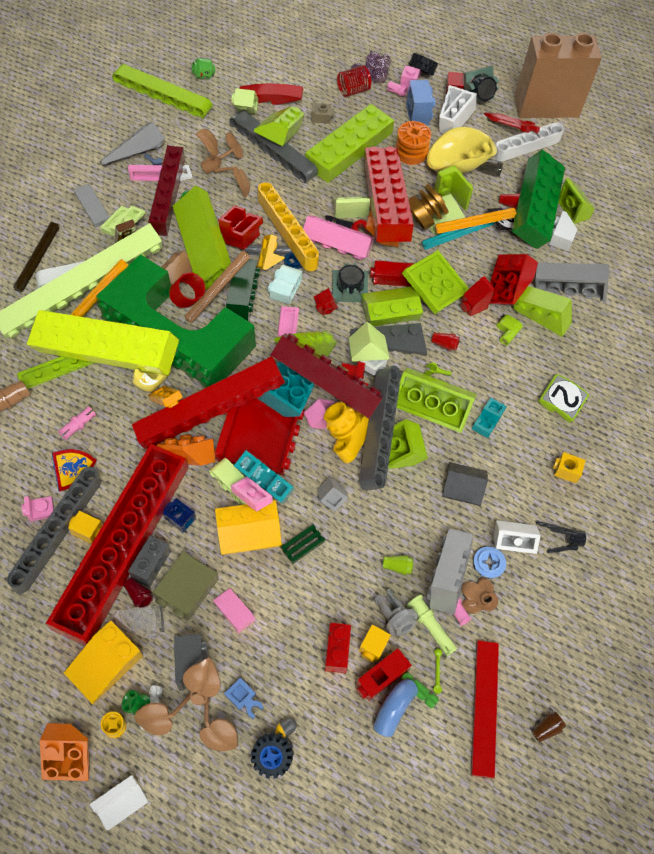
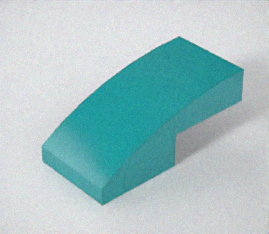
[472,398,507,438]

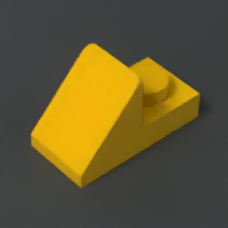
[257,234,285,271]

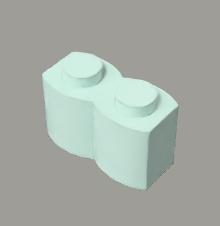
[268,265,302,304]

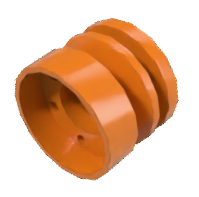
[395,121,431,165]

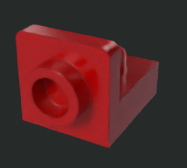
[313,288,338,316]

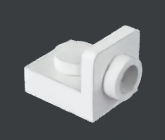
[360,360,387,375]

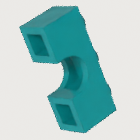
[234,450,295,504]

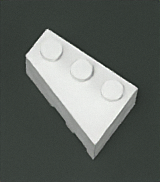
[439,85,477,134]

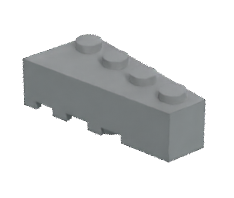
[536,262,610,302]
[427,529,473,614]

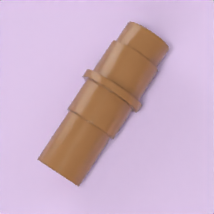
[0,380,31,412]

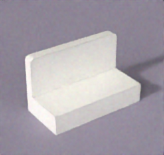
[90,775,148,830]

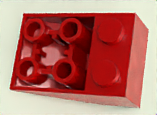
[489,254,538,305]

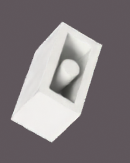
[493,520,540,554]

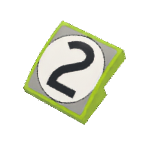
[538,374,589,423]

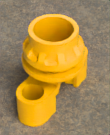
[324,402,369,463]

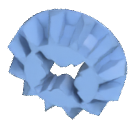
[473,547,506,579]

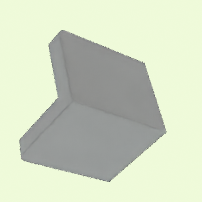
[317,476,348,512]

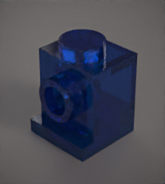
[163,498,196,533]

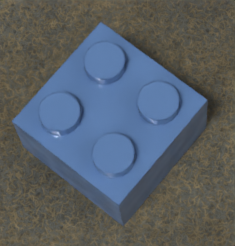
[406,80,435,126]

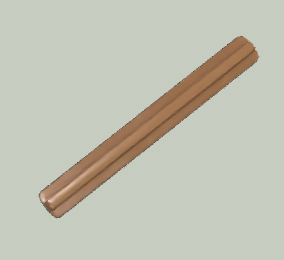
[185,251,250,323]

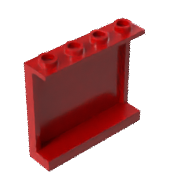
[215,398,305,476]

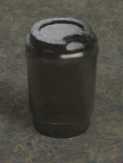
[477,159,503,177]

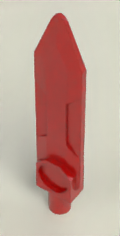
[484,112,540,133]

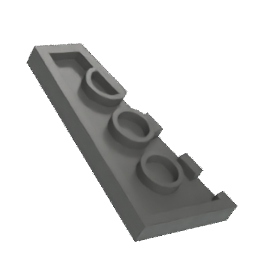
[350,323,427,356]

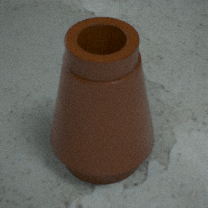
[531,712,566,743]

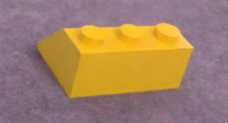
[215,500,282,555]

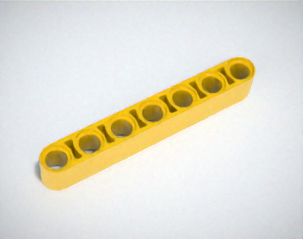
[258,182,319,271]

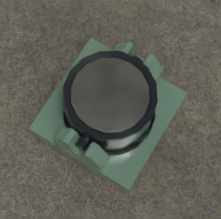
[463,66,499,103]
[333,263,368,303]

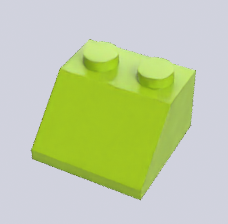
[558,178,595,224]
[388,419,428,469]

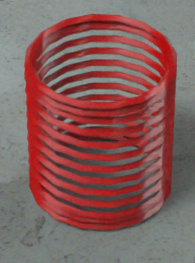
[337,65,372,97]
[169,272,206,308]

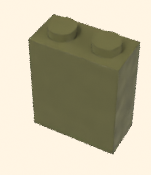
[153,552,219,620]

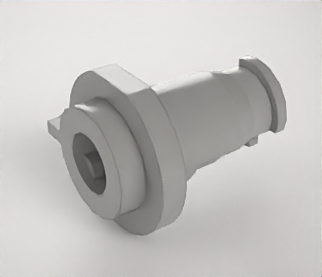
[375,589,418,636]

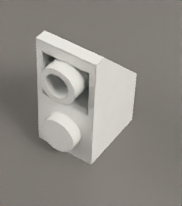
[549,211,577,251]

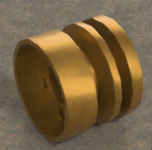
[408,184,449,231]

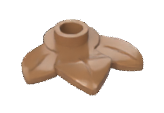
[461,577,498,614]

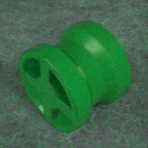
[122,690,150,715]

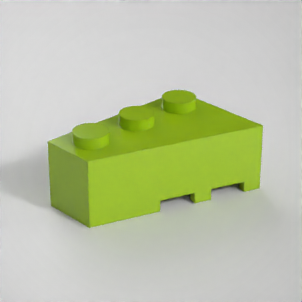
[513,286,572,337]

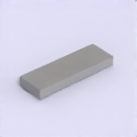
[74,184,110,228]

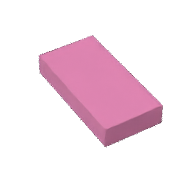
[128,165,162,181]
[278,306,299,337]

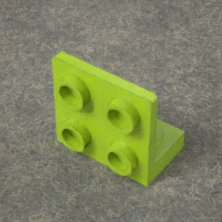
[434,165,473,210]

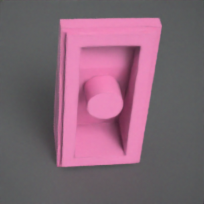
[213,588,255,634]

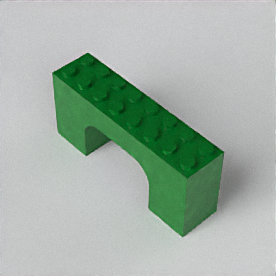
[96,254,256,388]

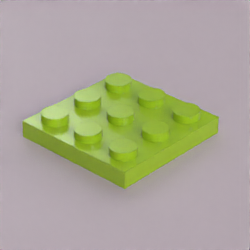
[402,250,469,315]

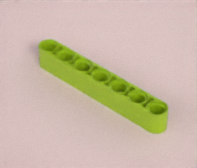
[112,64,213,119]

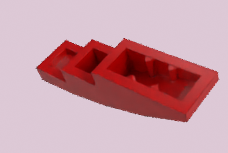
[239,83,303,105]

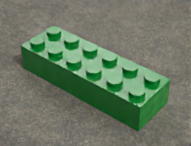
[512,149,565,249]

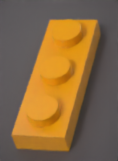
[148,386,183,408]

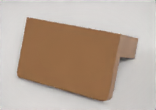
[161,250,192,286]

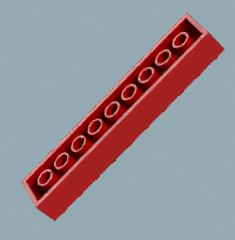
[45,444,188,646]

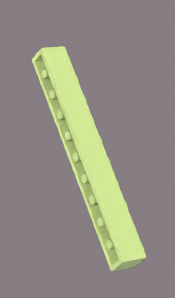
[0,223,162,339]

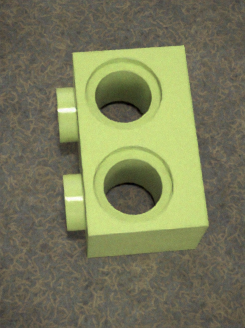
[232,88,258,115]

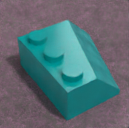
[258,361,315,417]

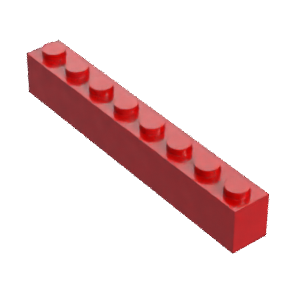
[132,356,285,450]

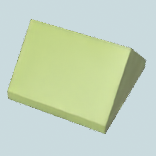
[333,196,370,218]
[349,322,389,361]

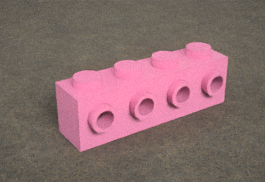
[303,215,375,260]

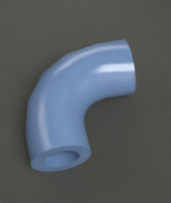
[373,679,418,737]

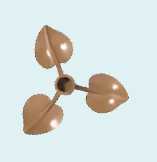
[195,129,250,198]
[134,657,238,751]

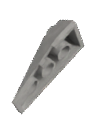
[99,122,165,164]

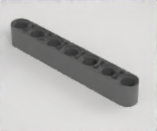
[229,110,318,183]
[360,365,401,491]
[7,467,101,594]

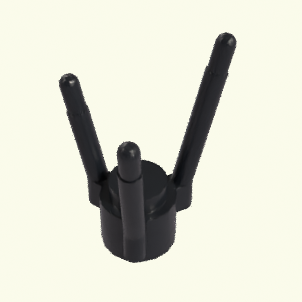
[536,521,586,553]

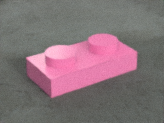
[231,477,272,511]

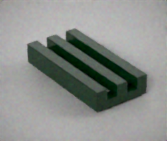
[281,524,326,564]

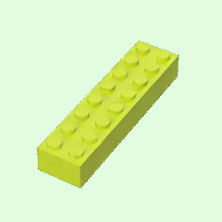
[27,310,179,376]

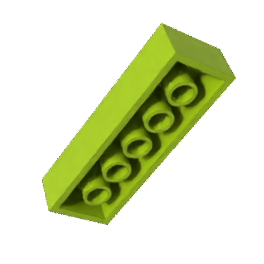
[305,104,394,183]

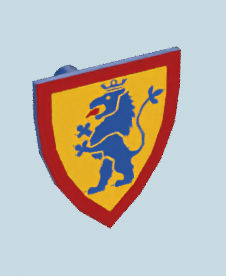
[51,449,97,492]

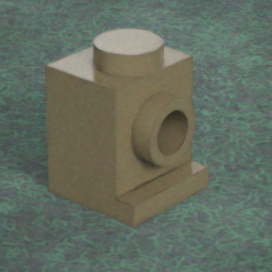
[311,100,334,124]

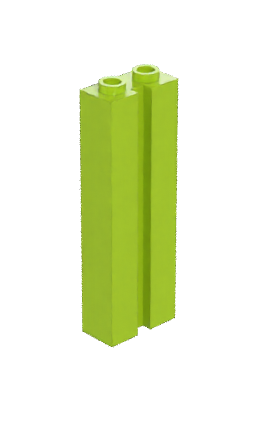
[173,185,231,290]

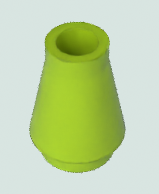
[383,555,414,576]

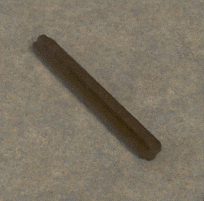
[13,222,59,292]

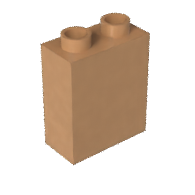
[514,33,602,118]

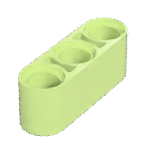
[209,458,246,505]

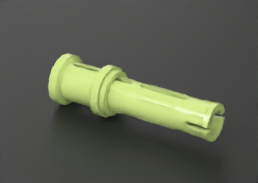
[406,594,458,656]

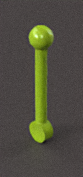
[433,648,442,694]

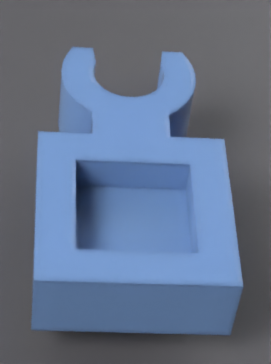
[224,678,264,720]

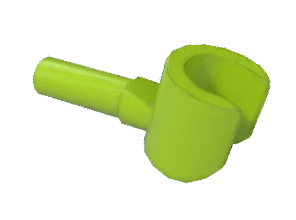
[425,362,452,376]

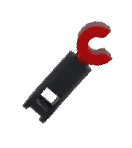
[325,215,369,233]

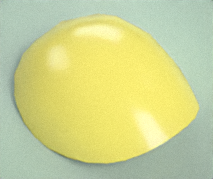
[427,127,497,174]

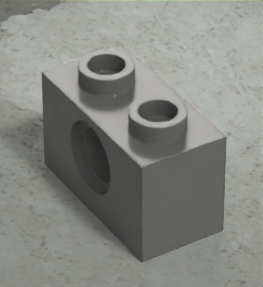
[128,535,171,587]

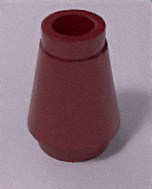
[123,578,153,609]

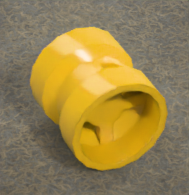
[100,712,127,739]

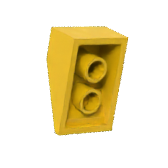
[64,621,143,705]

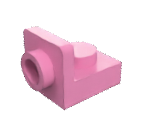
[21,496,54,522]

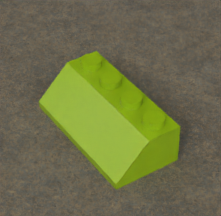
[397,368,477,433]

